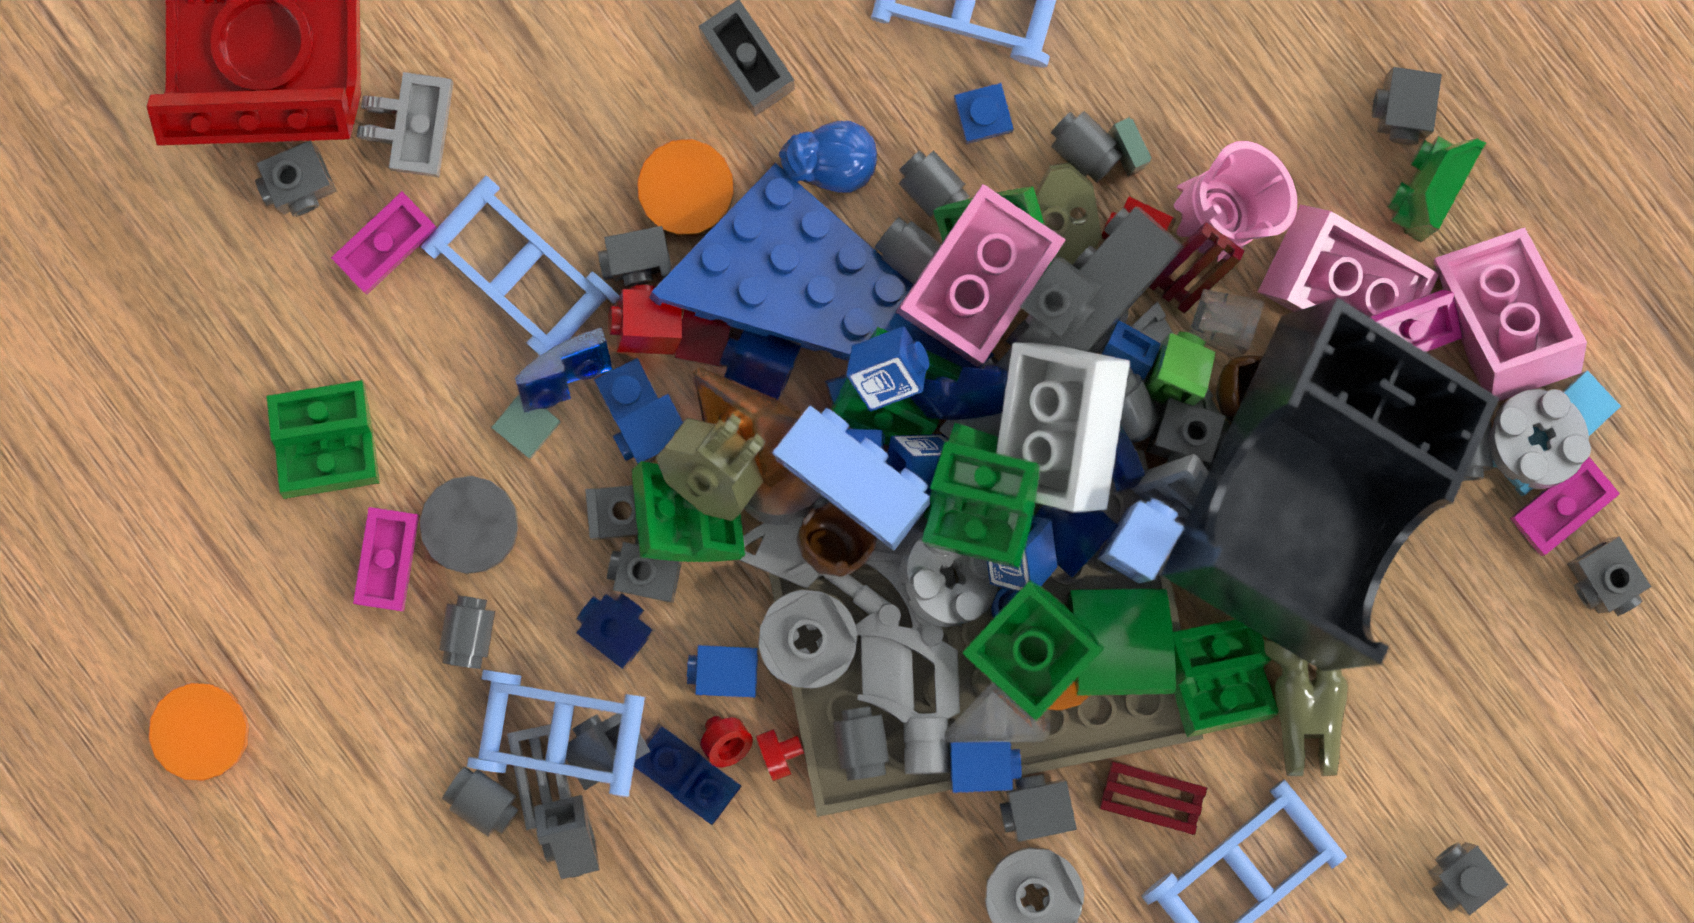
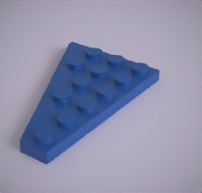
[649,163,994,394]

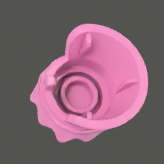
[1174,141,1297,262]

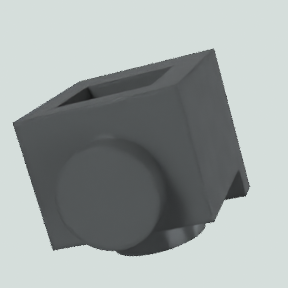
[598,226,672,287]
[585,485,638,540]
[534,795,600,880]

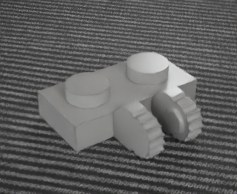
[357,72,454,177]

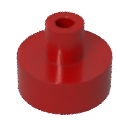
[700,716,753,768]
[756,729,804,782]

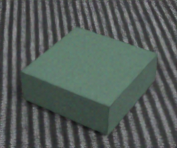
[1108,117,1151,177]
[491,390,561,459]

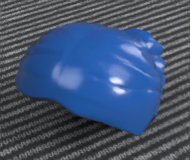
[779,121,877,193]

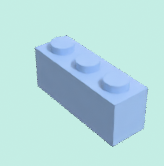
[773,406,931,551]
[1097,499,1184,584]

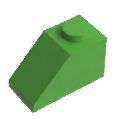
[1144,331,1216,406]

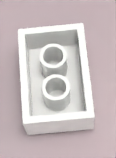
[997,343,1130,512]

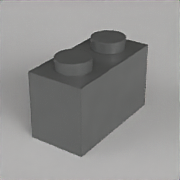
[698,0,795,116]

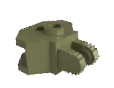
[1035,162,1102,265]
[655,414,765,521]

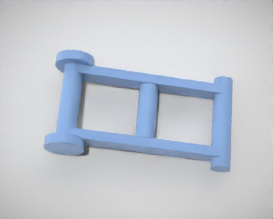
[871,0,1056,68]
[420,176,620,369]
[467,669,645,797]
[1141,779,1347,923]

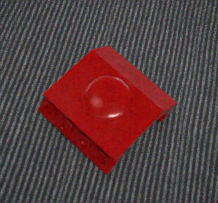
[146,0,361,146]

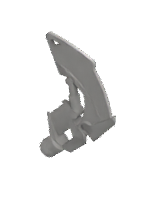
[740,501,962,775]

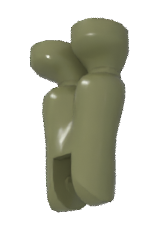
[1264,639,1349,777]

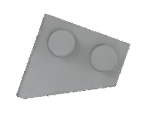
[1131,454,1209,526]

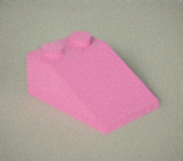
[896,184,1066,367]
[1258,204,1440,317]
[1434,228,1587,402]

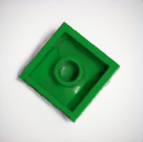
[1387,136,1486,242]
[962,579,1105,721]

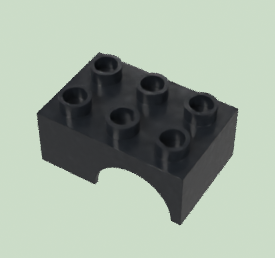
[1161,297,1499,671]

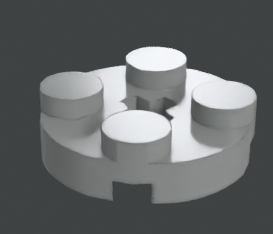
[1488,389,1591,489]
[899,536,998,627]
[759,590,857,688]
[985,847,1084,923]

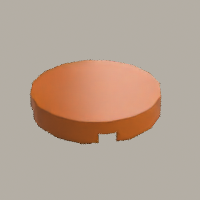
[637,139,734,236]
[149,683,249,781]

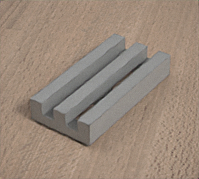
[507,724,572,830]

